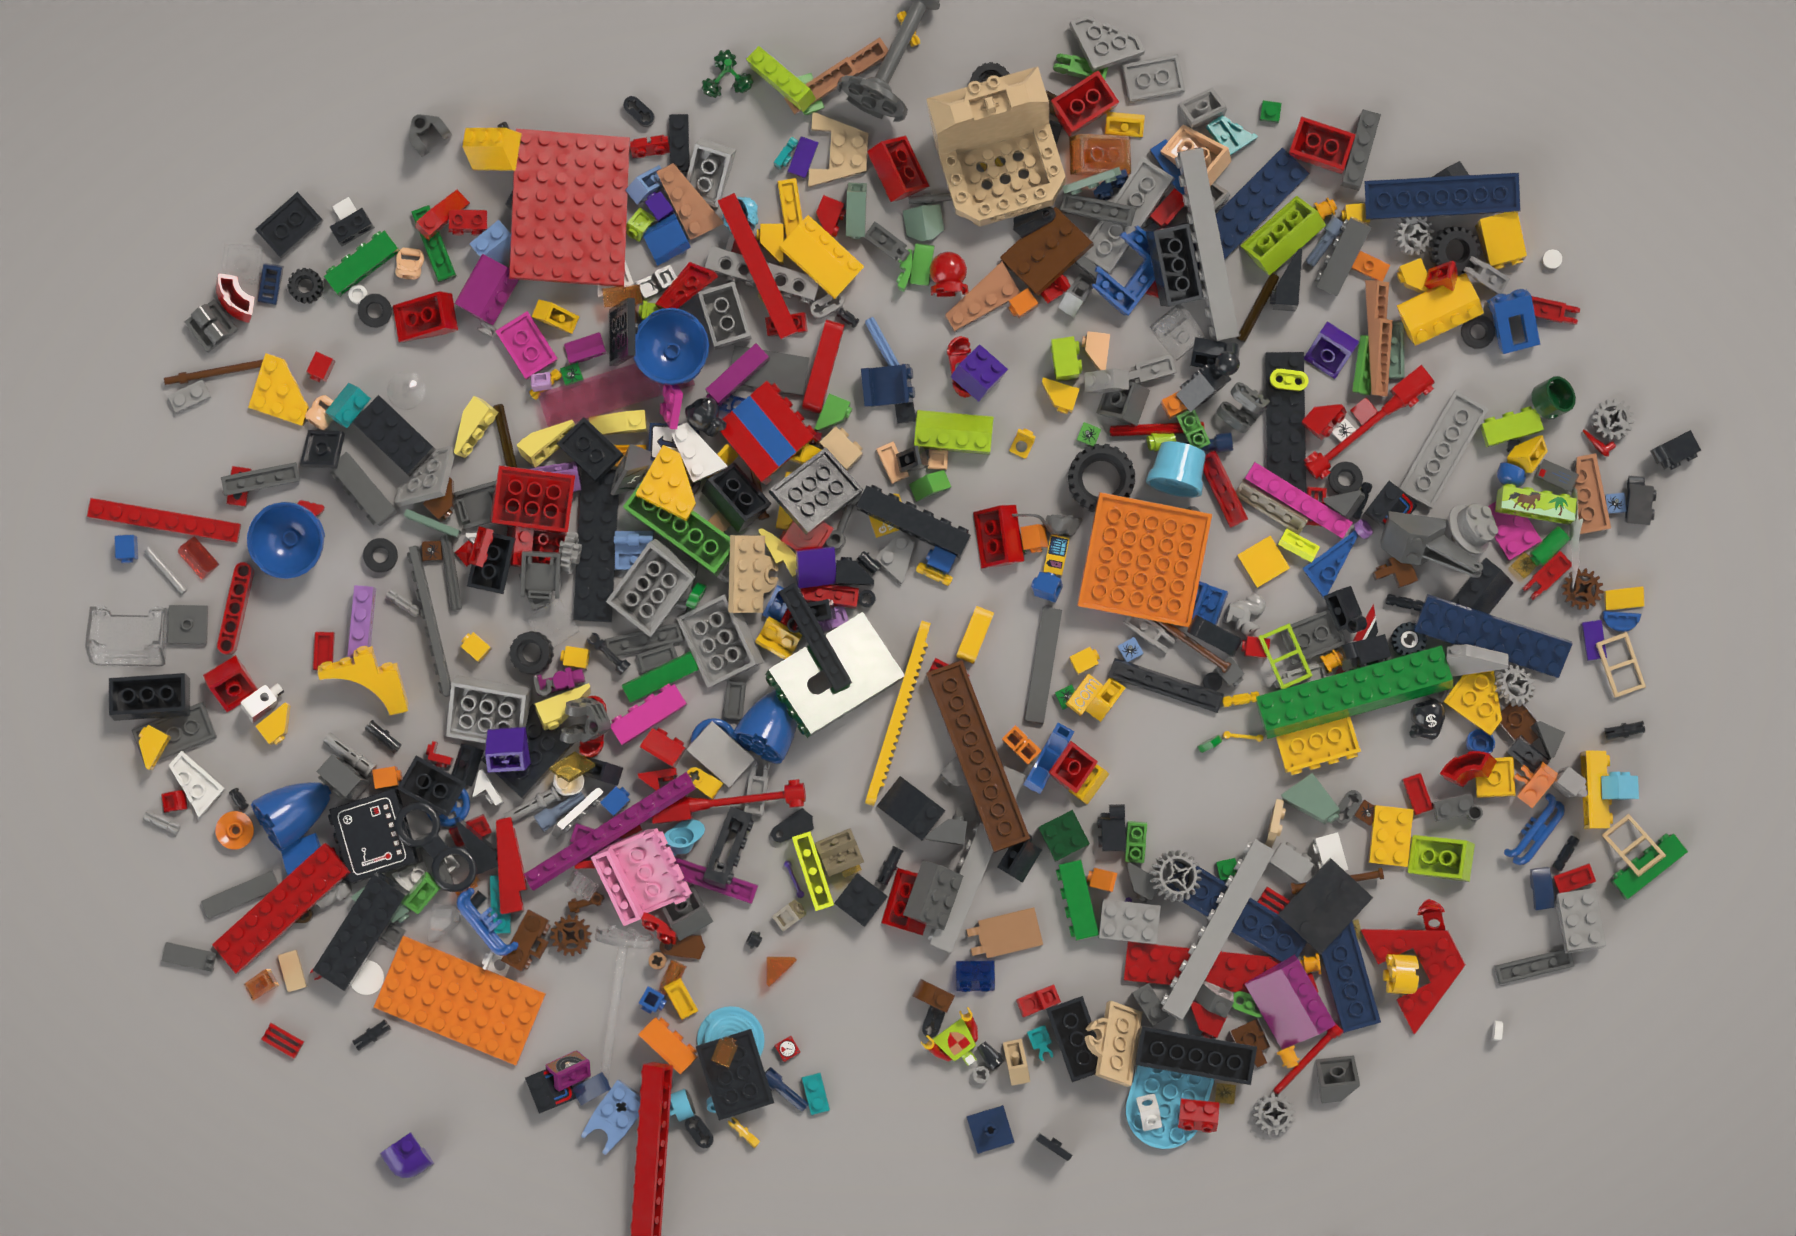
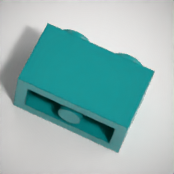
[325,383,371,428]

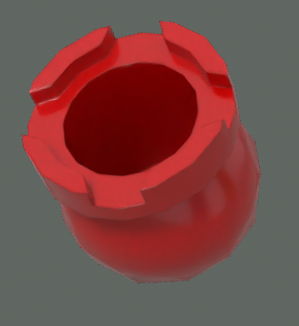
[930,251,969,297]

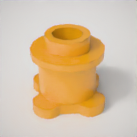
[1313,197,1337,221]
[1320,649,1344,673]
[1300,953,1322,975]
[1276,1045,1300,1069]

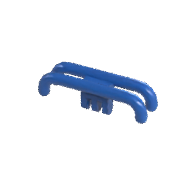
[1504,793,1565,865]
[457,888,518,956]

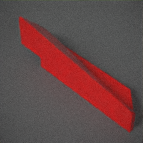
[496,817,528,914]

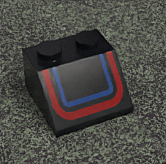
[1364,480,1418,528]
[525,1069,577,1114]

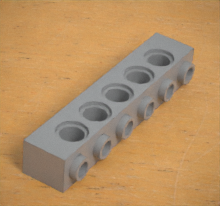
[705,246,820,304]

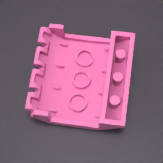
[591,828,692,926]

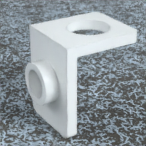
[482,951,510,977]
[1136,1094,1162,1131]

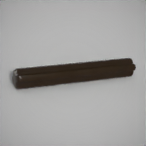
[1237,273,1279,342]
[493,404,517,468]

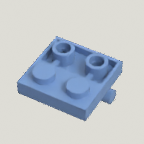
[614,531,654,570]

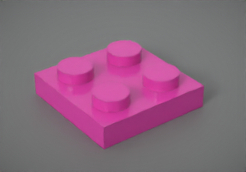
[660,384,683,429]

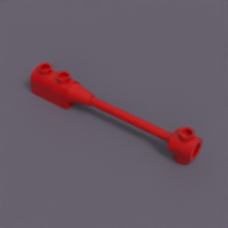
[1304,365,1435,479]
[652,779,806,824]

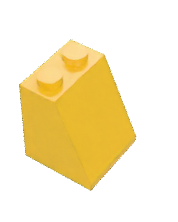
[1475,212,1527,270]

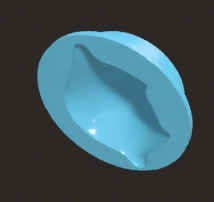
[697,1006,765,1056]

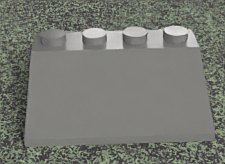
[606,539,695,637]
[676,594,764,688]
[446,675,532,743]

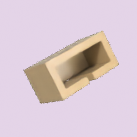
[819,426,863,471]

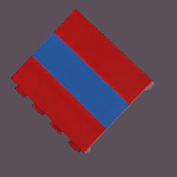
[720,381,818,485]

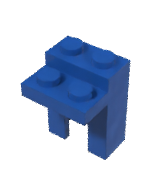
[1487,289,1541,354]

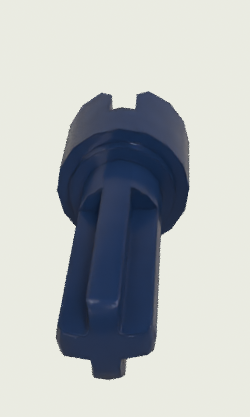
[1181,433,1233,453]
[765,1067,808,1111]

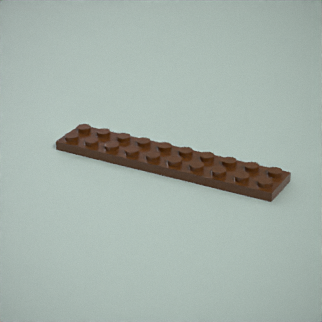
[926,660,1030,853]

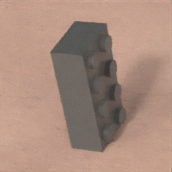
[316,754,371,800]

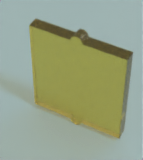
[549,751,595,783]

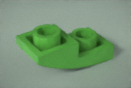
[910,243,935,286]
[896,249,913,292]
[1176,410,1210,449]
[1125,821,1147,863]

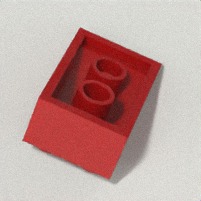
[393,291,458,342]

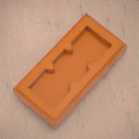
[1351,251,1390,281]

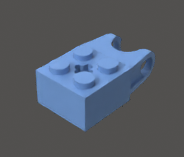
[581,1079,641,1155]

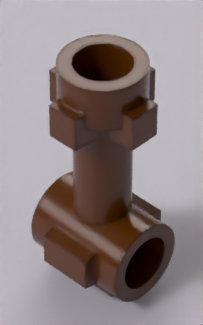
[568,891,605,913]

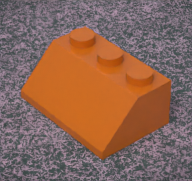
[638,1017,698,1075]

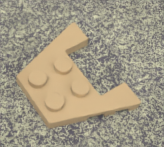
[808,112,868,187]

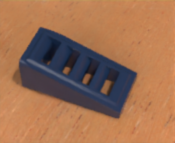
[258,263,284,305]

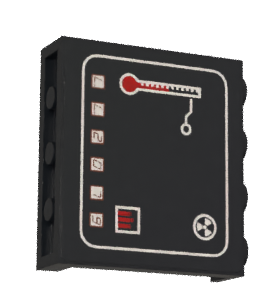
[328,788,420,884]

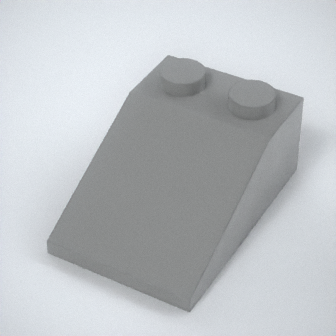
[686,138,736,208]

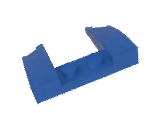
[1092,225,1155,316]

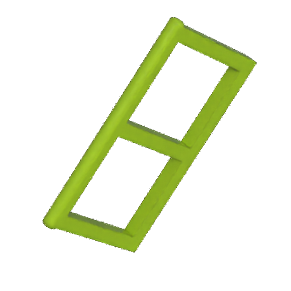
[1258,623,1313,690]

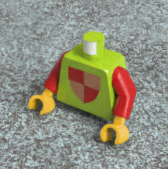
[920,1007,978,1066]

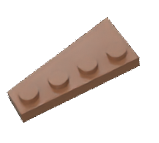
[656,163,724,240]
[945,261,1020,332]
[1575,453,1611,535]

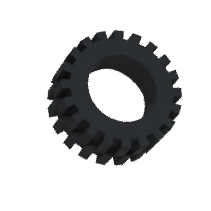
[1068,444,1135,512]

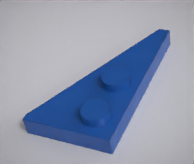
[1302,530,1358,598]

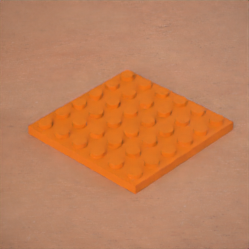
[1077,492,1212,627]

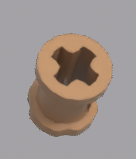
[648,952,667,969]

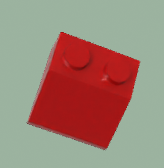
[203,655,258,712]
[639,727,686,768]
[1049,741,1098,793]

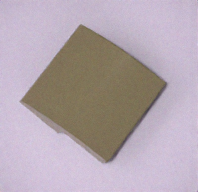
[815,828,864,877]

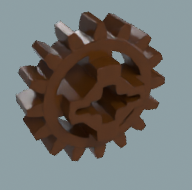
[1561,568,1604,610]
[550,915,592,956]

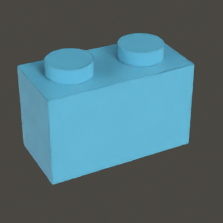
[1601,772,1639,800]

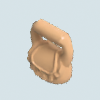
[395,247,424,280]
[305,395,333,430]

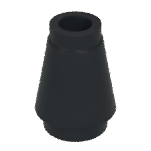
[977,1041,1004,1071]

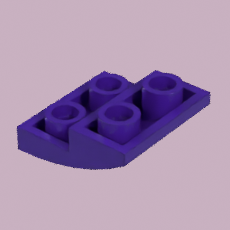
[796,546,836,588]

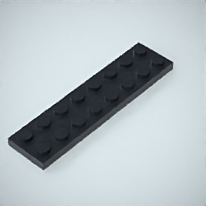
[1265,352,1306,504]
[573,469,619,623]

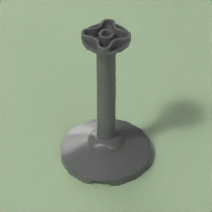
[837,0,940,122]

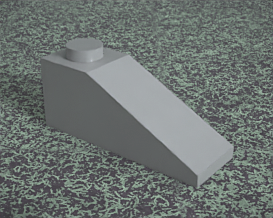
[1447,644,1509,677]

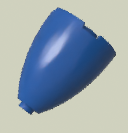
[732,689,797,764]
[251,782,332,851]

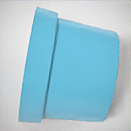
[1146,441,1206,498]

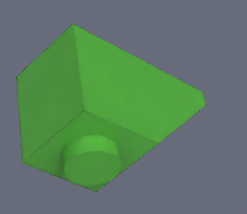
[814,393,853,432]

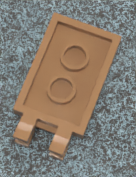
[966,907,1043,958]

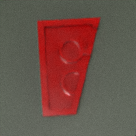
[655,262,718,310]

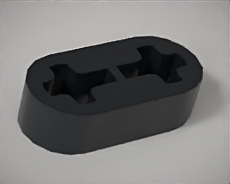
[623,96,655,127]
[922,1005,945,1038]
[685,1115,714,1148]

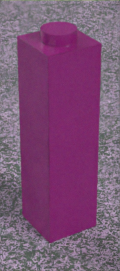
[705,343,770,406]

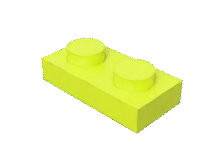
[1278,529,1320,563]

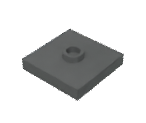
[168,605,208,644]

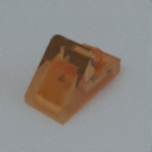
[602,284,642,308]

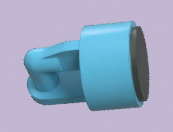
[670,1089,696,1122]

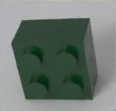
[1038,809,1090,862]

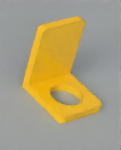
[1009,428,1036,459]

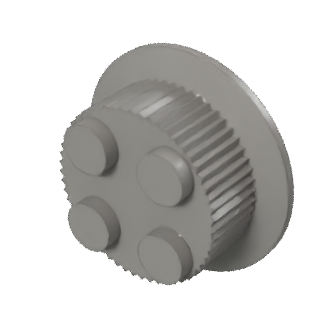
[1449,503,1498,554]

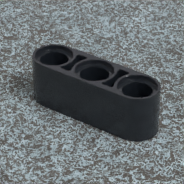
[1186,615,1243,657]

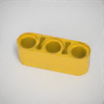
[956,606,994,664]

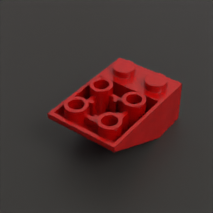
[507,526,567,567]

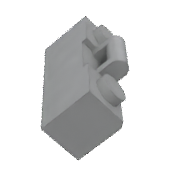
[1551,766,1588,798]

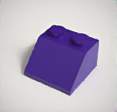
[1304,321,1359,379]

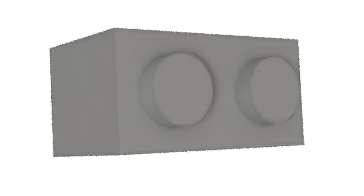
[1085,369,1129,394]
[1269,842,1314,884]

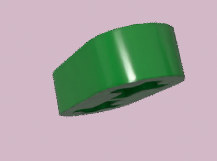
[686,582,707,610]

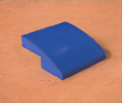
[1192,581,1229,625]
[281,833,321,875]

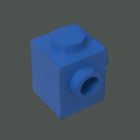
[1031,572,1063,603]
[639,986,667,1014]

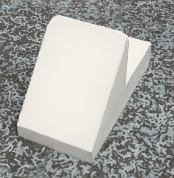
[472,769,504,806]

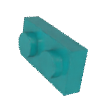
[802,1072,830,1115]

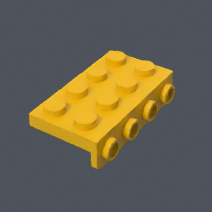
[1276,717,1361,775]

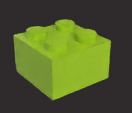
[1050,336,1082,382]

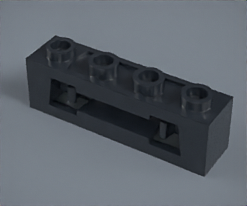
[703,806,754,889]

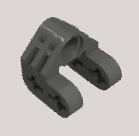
[408,114,452,157]
[1217,382,1270,433]
[559,697,611,743]

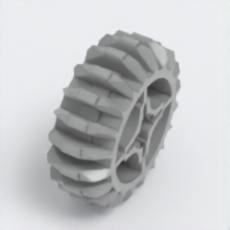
[1150,850,1202,902]

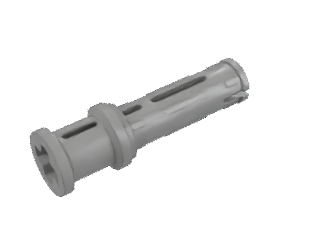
[323,732,377,778]
[504,785,561,822]

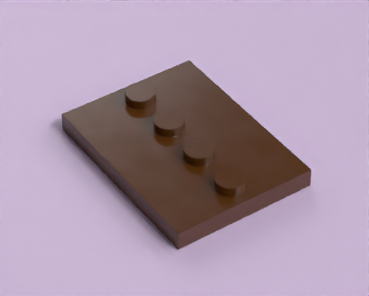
[1000,206,1094,296]

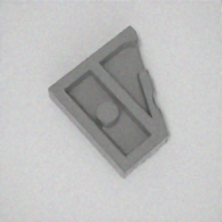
[875,531,915,584]

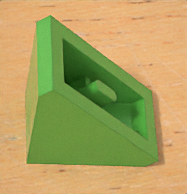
[909,470,951,502]

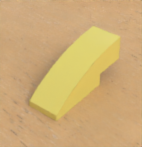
[758,528,797,578]

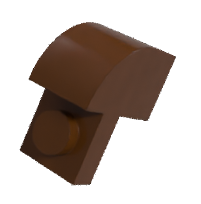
[1372,557,1418,588]
[912,978,955,1013]

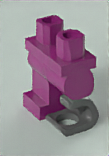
[533,667,586,697]

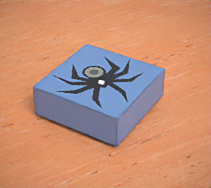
[1605,493,1627,514]
[1117,637,1144,662]

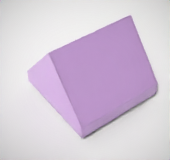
[531,372,552,392]

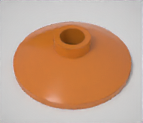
[215,811,254,850]

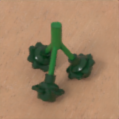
[701,49,754,98]

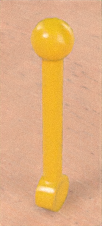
[1223,731,1264,742]

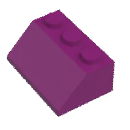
[454,254,519,325]

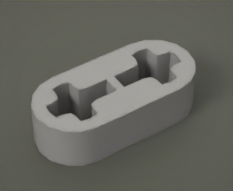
[810,293,844,319]

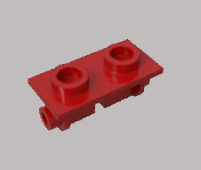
[630,135,670,158]

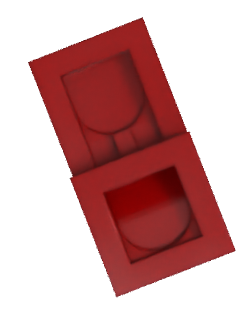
[1016,984,1061,1017]

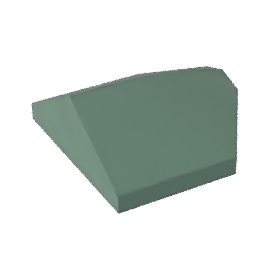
[903,204,944,242]

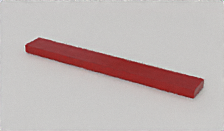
[718,193,798,340]

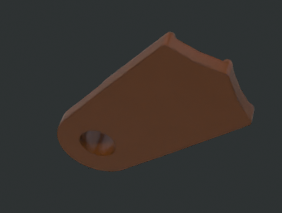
[659,935,706,959]

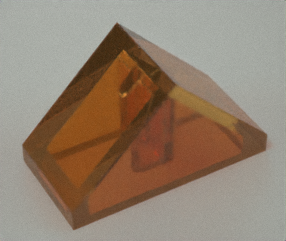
[766,957,797,987]
[244,969,279,1000]

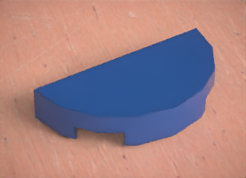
[1602,611,1641,632]

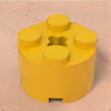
[1383,954,1419,994]

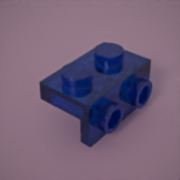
[956,961,995,992]

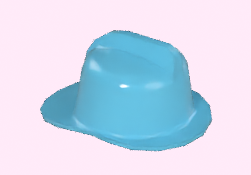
[664,819,705,856]

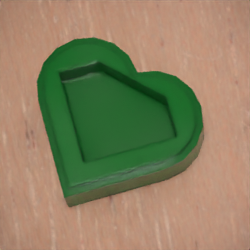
[1197,735,1222,753]

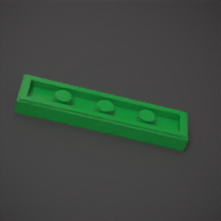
[411,205,457,282]
[622,651,699,703]

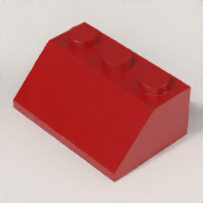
[1051,71,1119,137]
[867,135,930,202]
[973,505,1024,569]
[881,868,926,936]

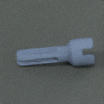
[1306,216,1344,267]
[533,791,585,832]

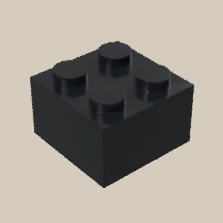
[834,873,888,927]

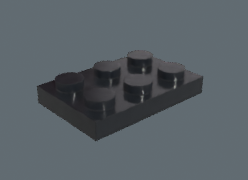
[255,191,324,258]
[557,417,624,482]

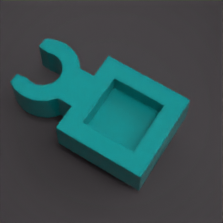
[774,137,798,170]
[1027,1025,1054,1061]

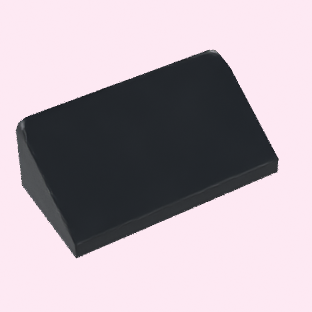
[451,743,484,786]

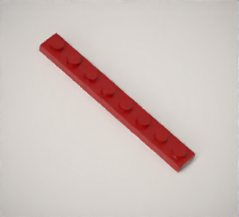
[87,498,242,543]

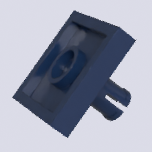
[966,1105,1015,1154]

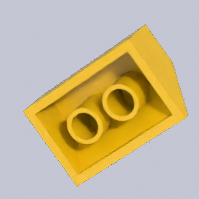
[462,128,522,171]

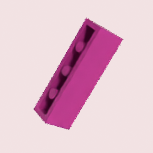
[611,684,688,746]

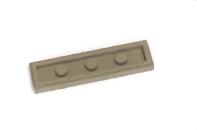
[1236,478,1309,535]

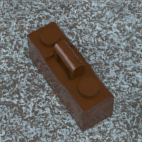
[501,909,551,972]

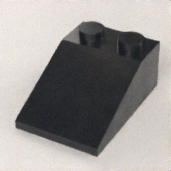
[1270,249,1302,311]
[397,755,467,817]
[877,776,946,841]

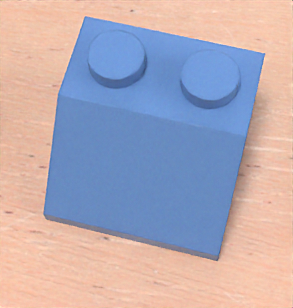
[469,220,511,267]

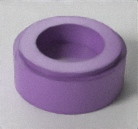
[1354,519,1373,539]

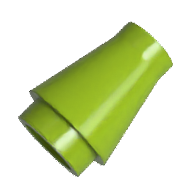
[1146,433,1176,452]

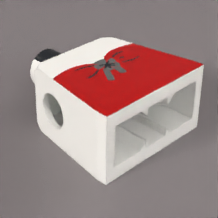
[240,683,284,723]

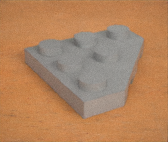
[1069,16,1145,72]
[394,445,455,507]

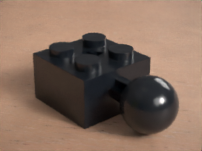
[1176,351,1240,412]

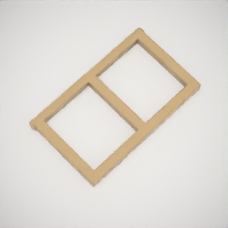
[1596,632,1646,698]
[1602,814,1666,877]

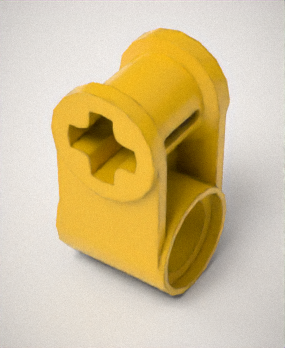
[687,767,724,799]

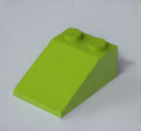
[1408,835,1475,882]

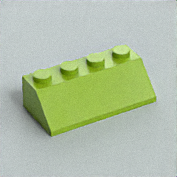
[1240,196,1326,276]
[914,410,994,455]

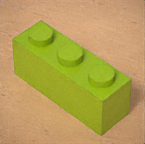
[1480,406,1544,448]

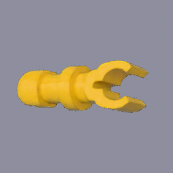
[728,1117,760,1148]

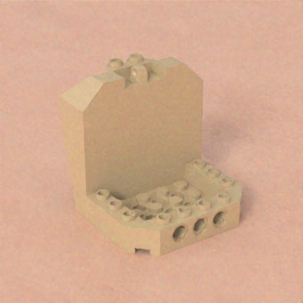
[926,66,1066,227]

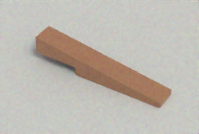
[784,37,888,114]
[1365,280,1393,397]

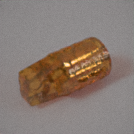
[659,959,687,995]

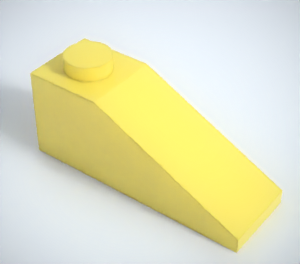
[589,410,648,435]
[517,420,575,468]
[535,683,591,730]

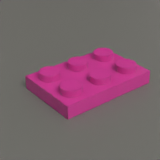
[495,311,558,380]
[1488,502,1542,561]

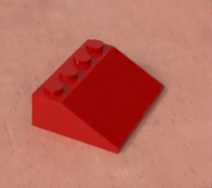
[490,465,575,533]

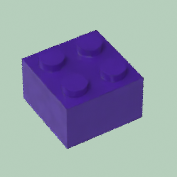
[950,344,1008,402]

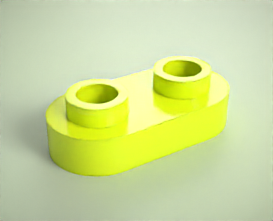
[1270,369,1309,391]

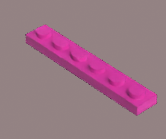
[1245,462,1353,539]

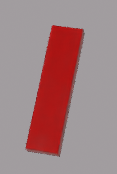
[1203,450,1248,528]

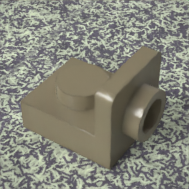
[772,899,806,932]

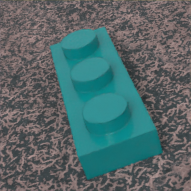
[490,876,511,934]

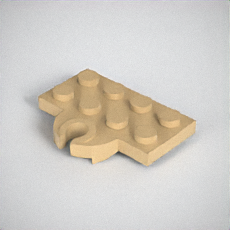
[728,535,779,613]
[1085,1001,1143,1087]

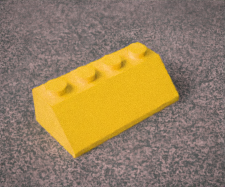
[779,215,864,299]
[1397,273,1484,346]
[1580,751,1613,829]

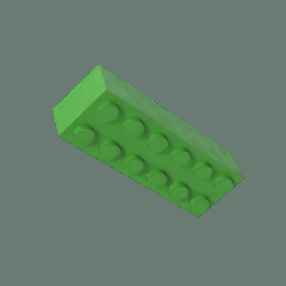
[623,480,730,577]

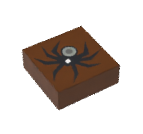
[422,541,442,561]
[1354,799,1374,826]

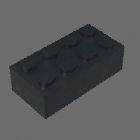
[1146,223,1204,307]
[352,395,436,477]
[109,673,190,721]
[1046,996,1098,1082]

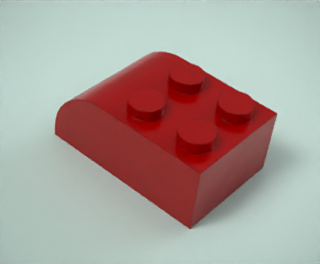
[1289,116,1356,174]

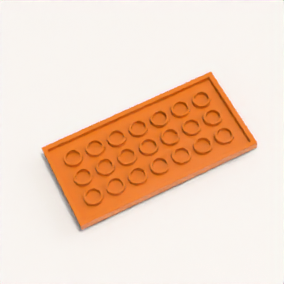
[374,936,546,1065]

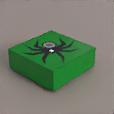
[560,362,584,387]
[1055,685,1075,710]

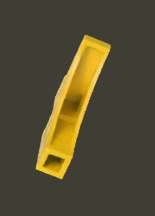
[318,646,409,715]

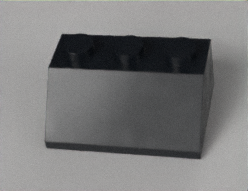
[701,462,772,533]
[467,533,516,594]
[1450,558,1513,614]

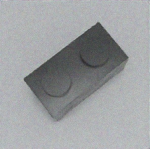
[1132,983,1169,1026]

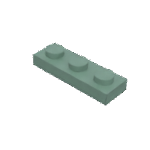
[1062,167,1121,195]

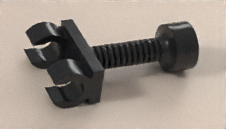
[587,633,631,675]

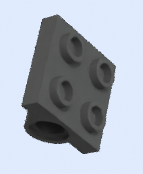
[184,299,238,352]

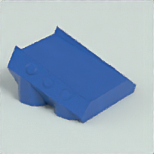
[643,214,691,266]

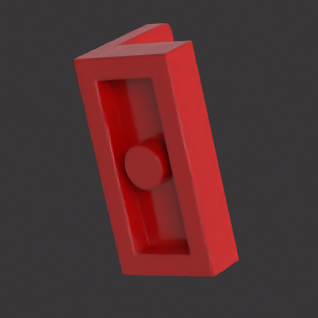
[1149,188,1184,228]

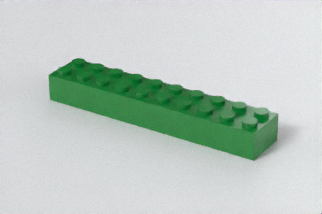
[1256,646,1453,739]

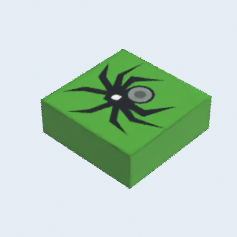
[1077,422,1101,446]

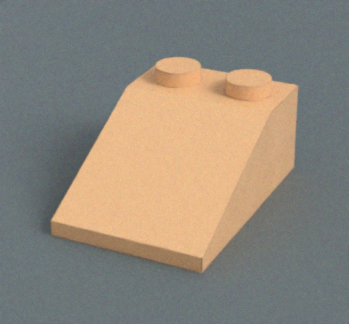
[1160,125,1231,186]

